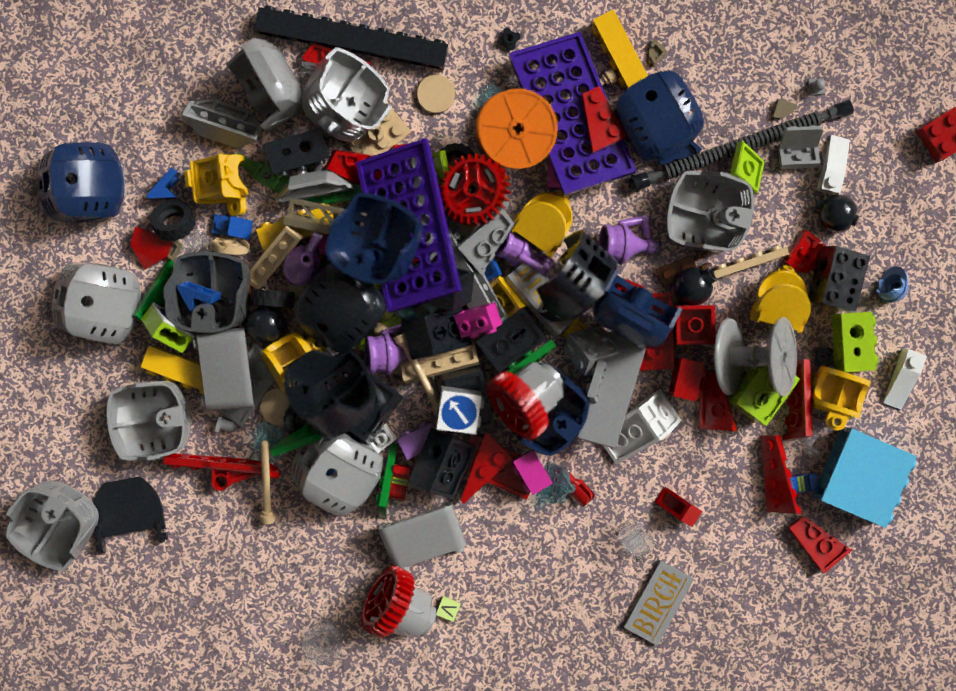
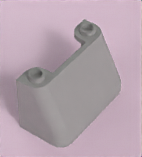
[193,327,254,411]
[378,501,467,570]

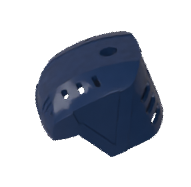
[613,71,704,162]
[37,142,125,223]
[326,193,423,283]
[592,270,682,349]
[504,363,589,456]

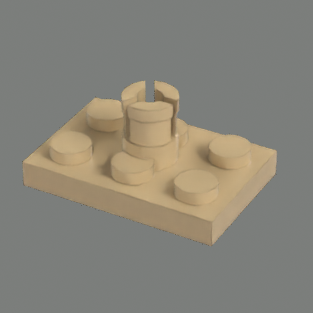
[345,103,412,155]

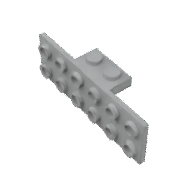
[578,331,646,448]

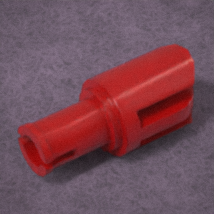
[557,467,595,507]

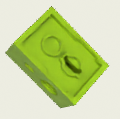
[831,312,878,372]
[728,366,800,426]

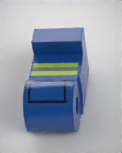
[790,472,819,493]

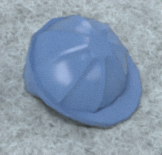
[876,266,909,303]

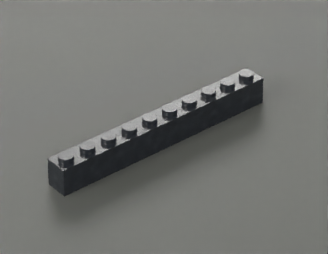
[254,5,449,70]

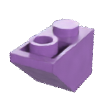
[397,421,434,460]

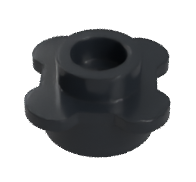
[498,28,521,50]
[813,347,833,366]

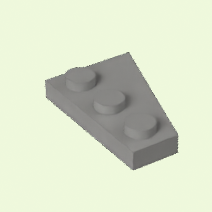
[457,208,515,276]

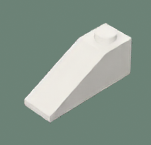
[816,135,850,195]
[883,349,927,409]

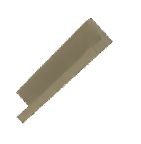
[283,198,367,236]

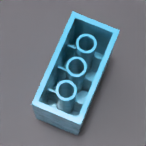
[812,427,917,528]

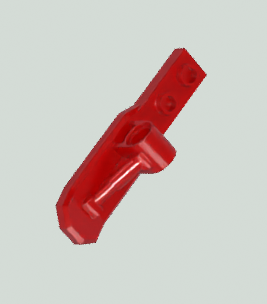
[163,453,281,491]

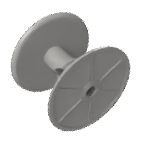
[715,317,797,396]

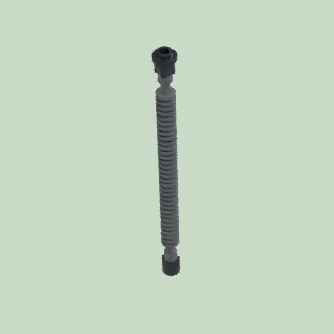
[628,99,854,193]

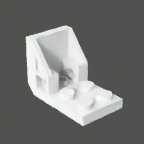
[603,389,681,465]

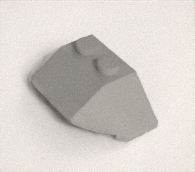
[182,99,262,148]
[275,167,355,205]

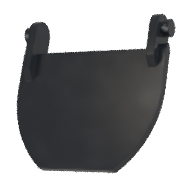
[94,476,168,554]

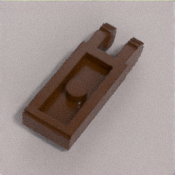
[656,252,712,287]

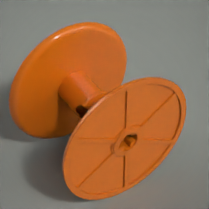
[475,89,558,169]

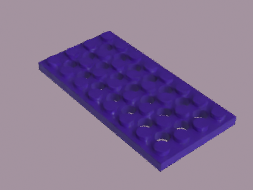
[508,32,636,197]
[356,138,462,313]

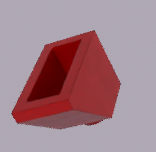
[655,486,703,527]

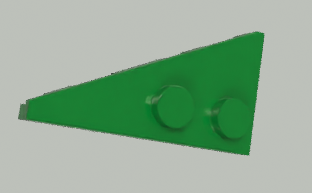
[270,424,322,457]

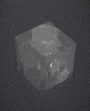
[182,230,212,253]

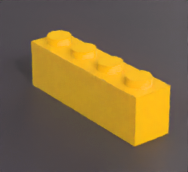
[590,9,648,90]
[256,203,335,252]
[141,345,204,395]

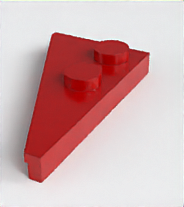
[460,431,513,504]

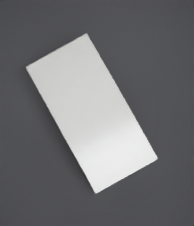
[356,424,397,462]

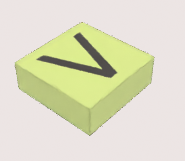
[436,596,461,622]

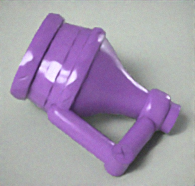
[598,215,659,265]
[495,230,554,276]
[283,231,322,286]
[365,323,420,375]

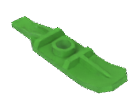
[237,153,289,194]

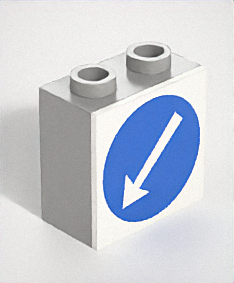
[435,386,484,434]

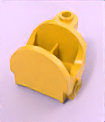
[184,154,249,216]
[511,191,573,258]
[750,265,811,333]
[260,332,326,393]
[811,366,871,430]

